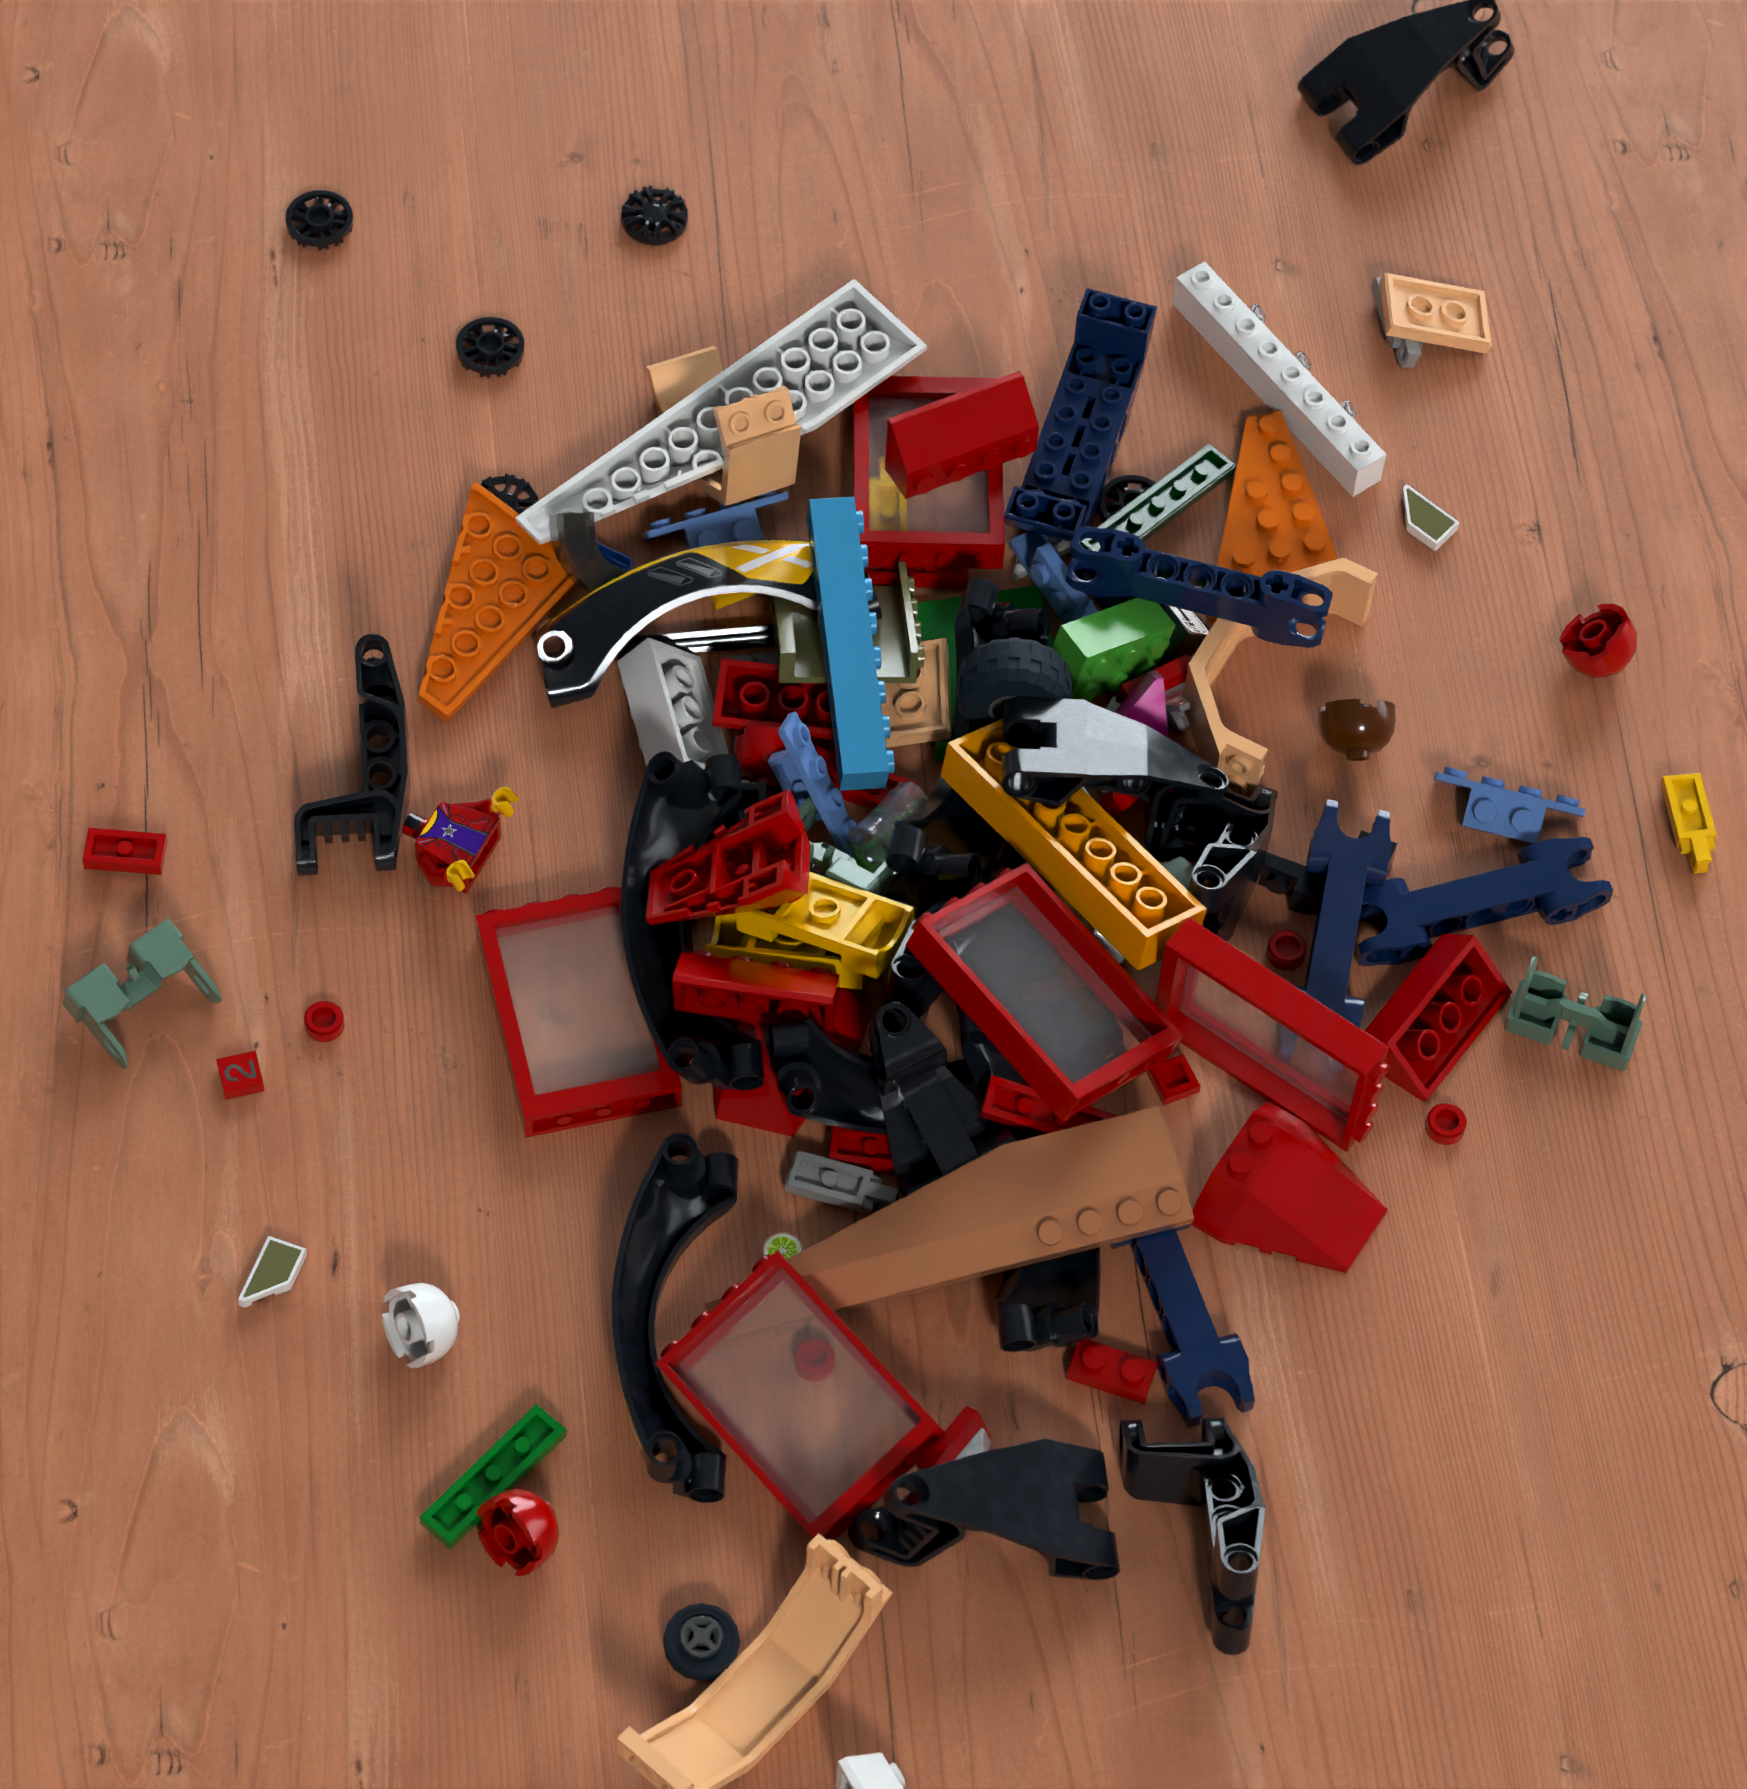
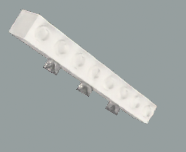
[1172,261,1387,497]

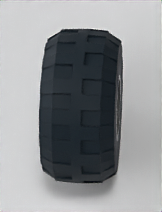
[956,637,1072,730]

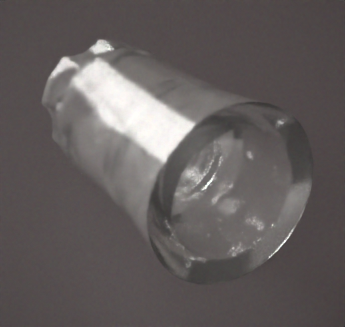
[848,781,928,866]

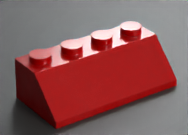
[885,371,1039,499]
[712,658,833,740]
[1364,934,1512,1101]
[672,950,840,1033]

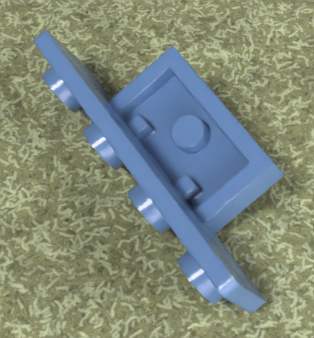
[641,490,789,549]
[1009,531,1099,624]
[768,712,860,856]
[1434,767,1586,844]

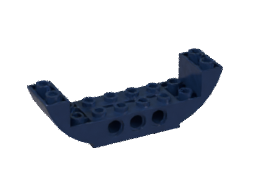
[1004,288,1157,542]

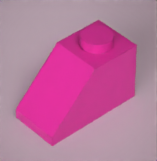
[1115,670,1168,738]

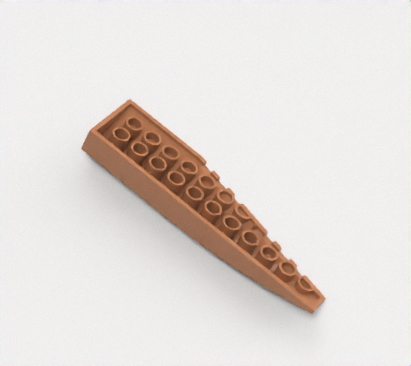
[705,1106,1194,1342]

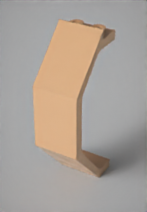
[646,346,801,506]
[1183,558,1378,798]
[617,1533,893,1789]

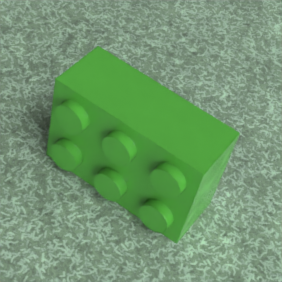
[1051,598,1176,702]

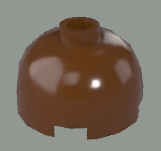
[1319,699,1396,761]

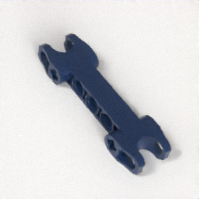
[1065,526,1333,648]
[1277,799,1392,1072]
[1355,837,1613,966]
[1109,1225,1255,1428]

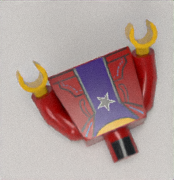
[402,786,519,894]

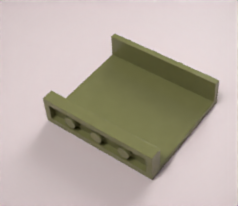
[769,562,925,683]

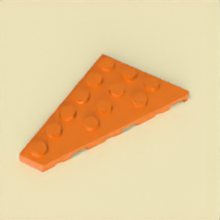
[1207,410,1339,623]
[417,481,590,723]

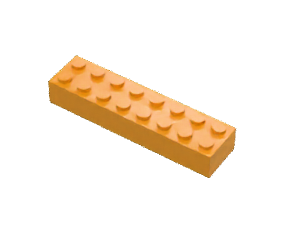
[941,719,1207,971]

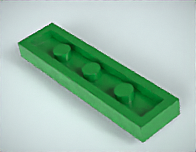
[419,1404,567,1550]

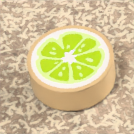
[762,1232,803,1260]

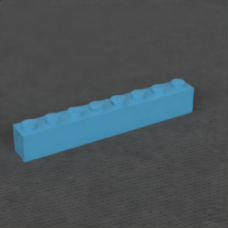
[806,497,895,791]

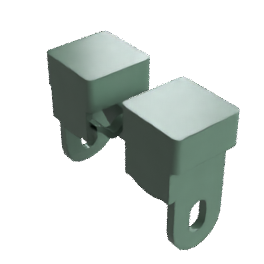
[798,797,902,897]
[63,918,222,1069]
[1504,956,1647,1071]

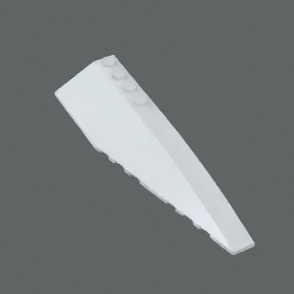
[515,279,927,545]

